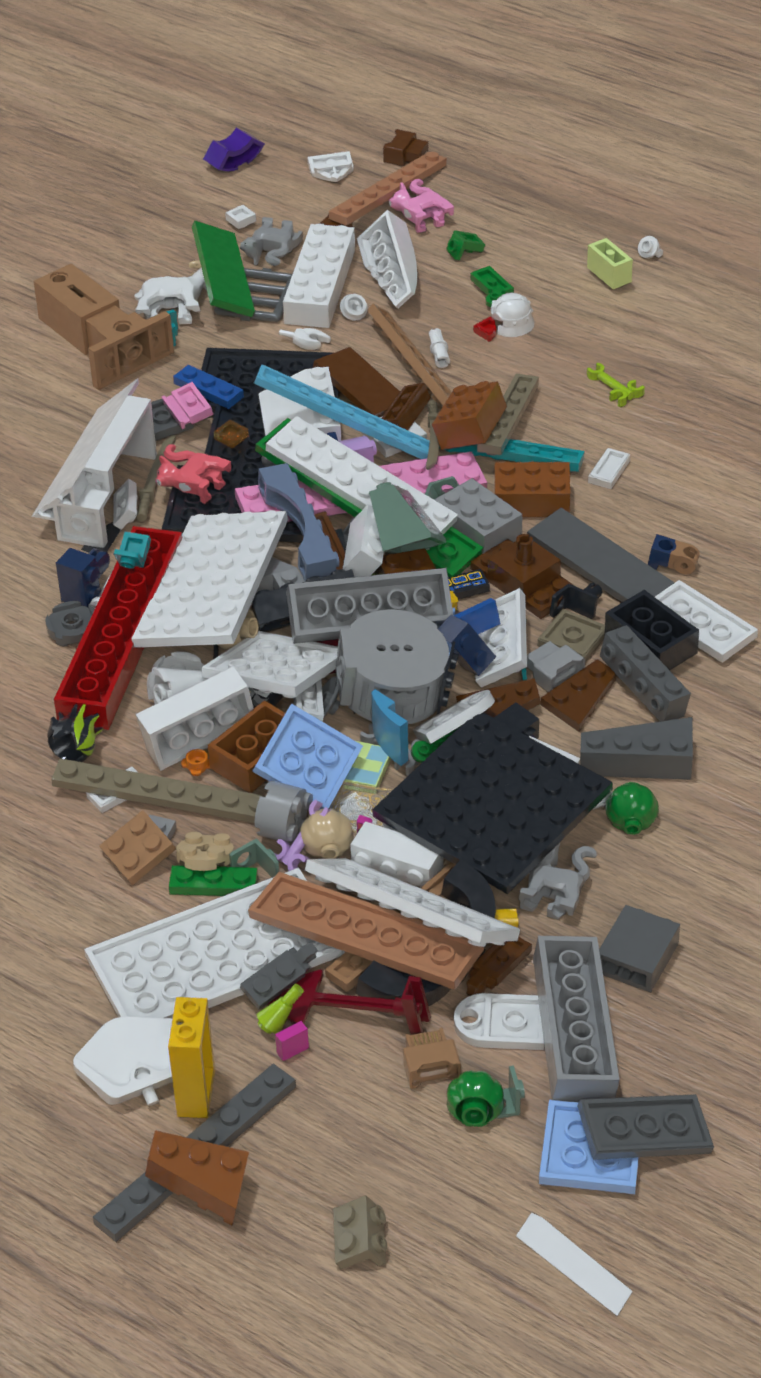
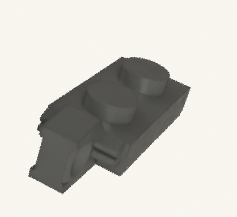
[240,942,318,1010]

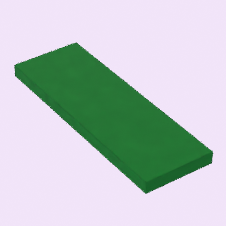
[191,220,255,317]

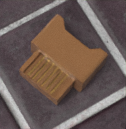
[403,1028,461,1089]

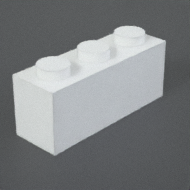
[343,504,384,577]
[350,821,444,887]

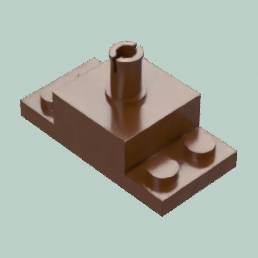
[470,534,575,619]

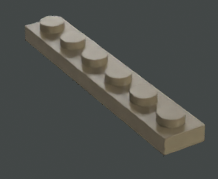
[477,373,539,455]

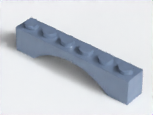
[258,463,339,581]

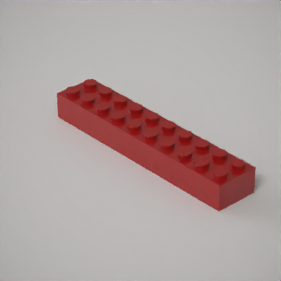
[54,526,182,730]

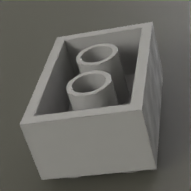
[434,478,522,554]

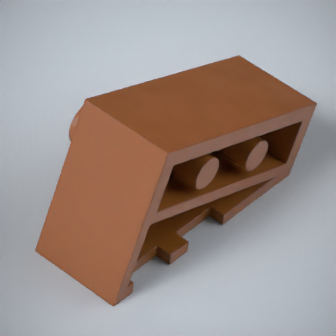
[145,1130,249,1226]

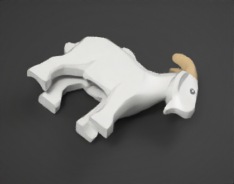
[134,260,207,325]

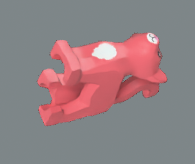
[155,444,232,504]

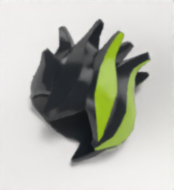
[47,704,103,762]

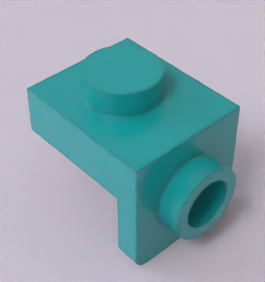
[113,532,151,569]

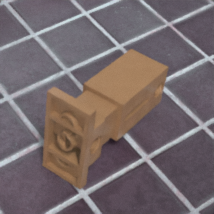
[33,263,174,390]

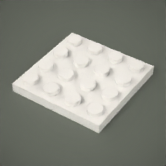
[202,631,338,698]

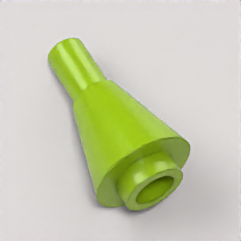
[257,984,304,1034]

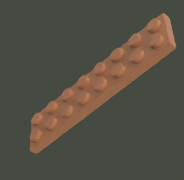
[248,872,484,990]

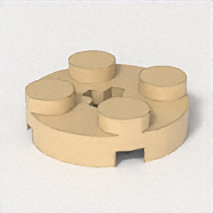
[176,832,234,871]

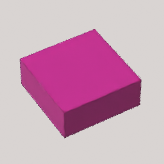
[275,1021,309,1061]

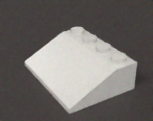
[258,367,341,442]

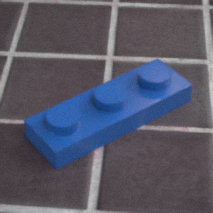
[173,365,244,409]

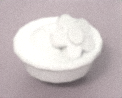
[340,294,368,321]

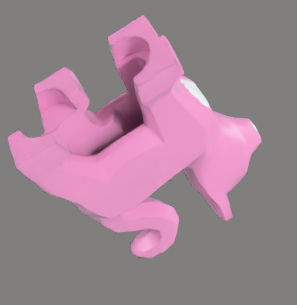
[389,179,454,233]

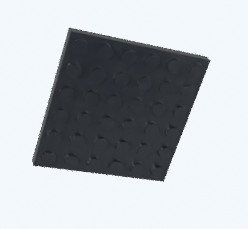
[372,712,613,895]

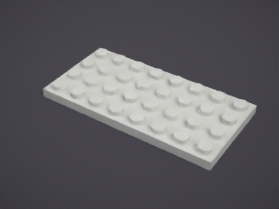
[131,510,288,647]
[84,868,345,1019]

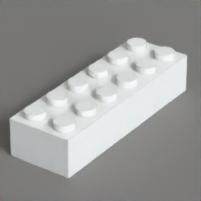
[283,224,355,328]

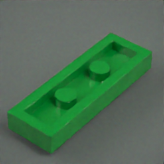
[169,865,258,896]

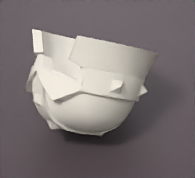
[491,293,535,337]

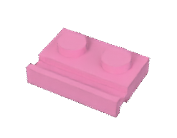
[161,382,213,429]

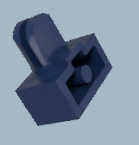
[56,548,110,608]

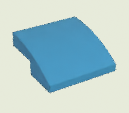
[371,689,409,766]

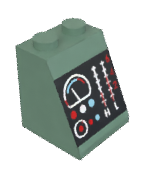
[369,482,446,554]

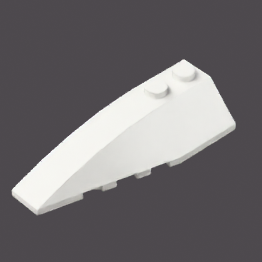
[357,210,417,308]

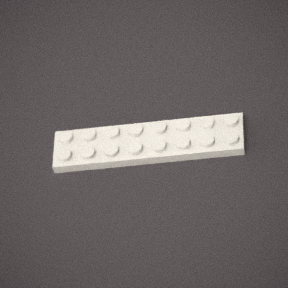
[265,416,458,550]
[305,858,520,947]

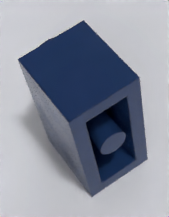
[438,615,496,676]

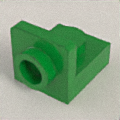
[446,230,486,260]

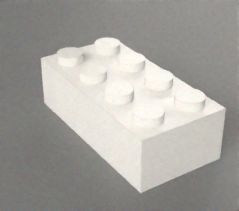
[136,667,254,771]

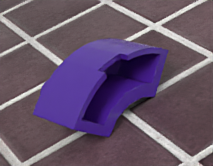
[203,128,265,171]

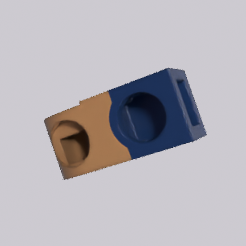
[648,534,700,575]

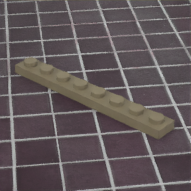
[51,759,266,823]

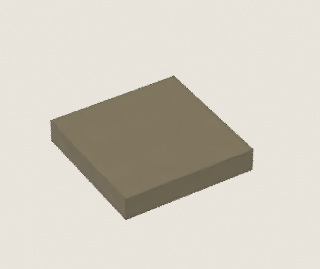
[537,609,605,662]

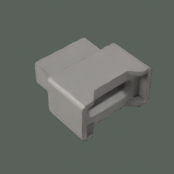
[527,641,585,692]

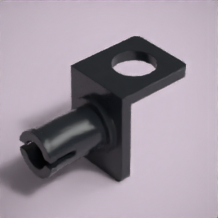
[550,582,602,619]

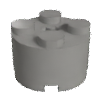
[255,781,313,844]

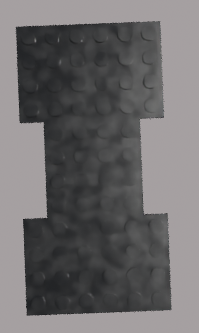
[162,347,340,543]

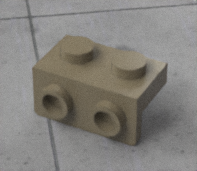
[333,1195,387,1269]

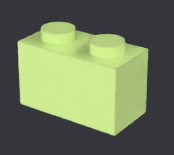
[587,238,633,289]

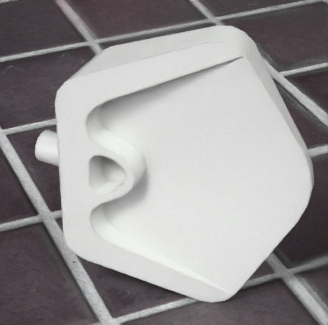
[73,1016,179,1106]

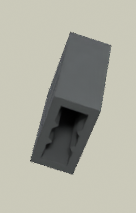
[599,905,680,993]

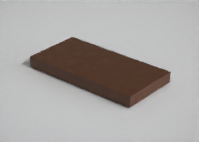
[313,347,400,417]

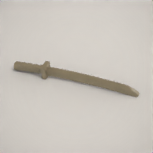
[426,400,439,470]
[137,435,176,522]

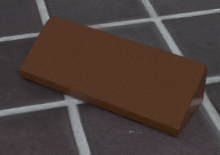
[381,383,431,430]

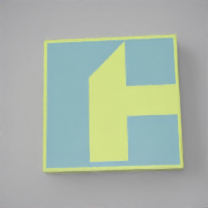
[341,741,391,793]

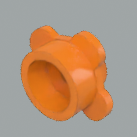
[181,749,210,776]

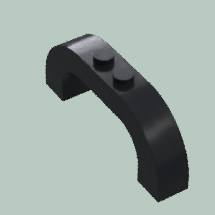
[356,859,496,1006]

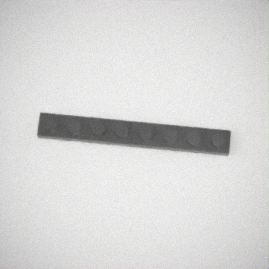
[93,1063,296,1242]

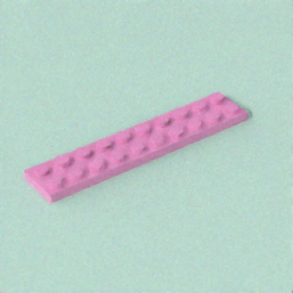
[235,452,487,522]

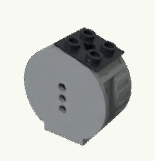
[336,609,458,724]

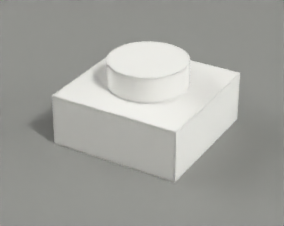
[225,205,256,229]

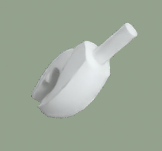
[279,328,331,350]

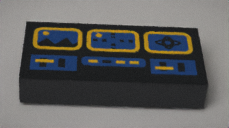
[448,569,490,599]

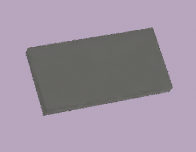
[577,1094,714,1160]

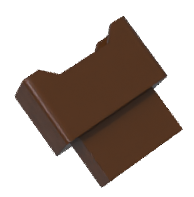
[383,129,429,166]

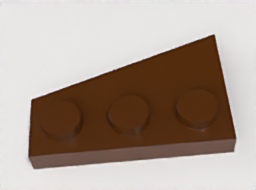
[541,659,616,732]
[456,678,541,718]

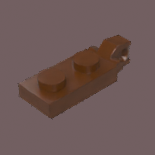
[466,936,532,996]

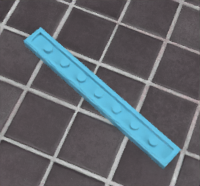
[254,365,430,459]

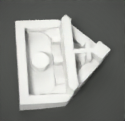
[308,151,354,182]

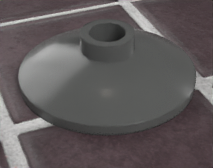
[322,677,340,719]

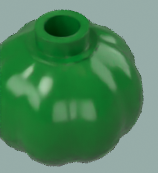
[605,782,659,835]
[447,1070,504,1127]

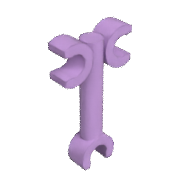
[274,800,331,874]

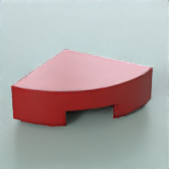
[473,316,496,342]

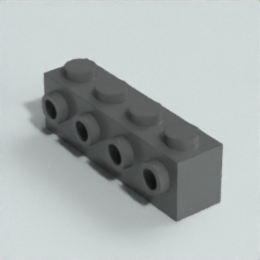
[600,625,691,721]

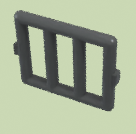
[214,268,293,322]

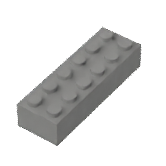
[286,568,453,644]
[533,936,620,1103]

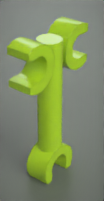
[587,363,645,407]

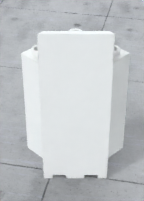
[31,378,157,548]

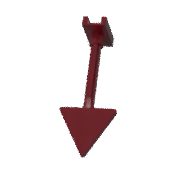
[267,969,431,1035]

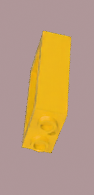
[168,997,215,1118]

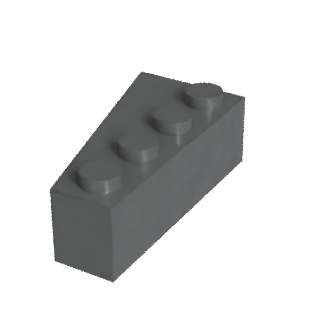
[580,717,693,780]

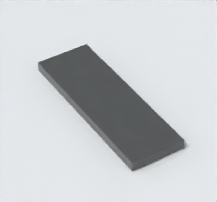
[527,508,675,602]

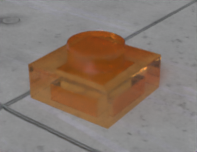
[214,420,249,448]

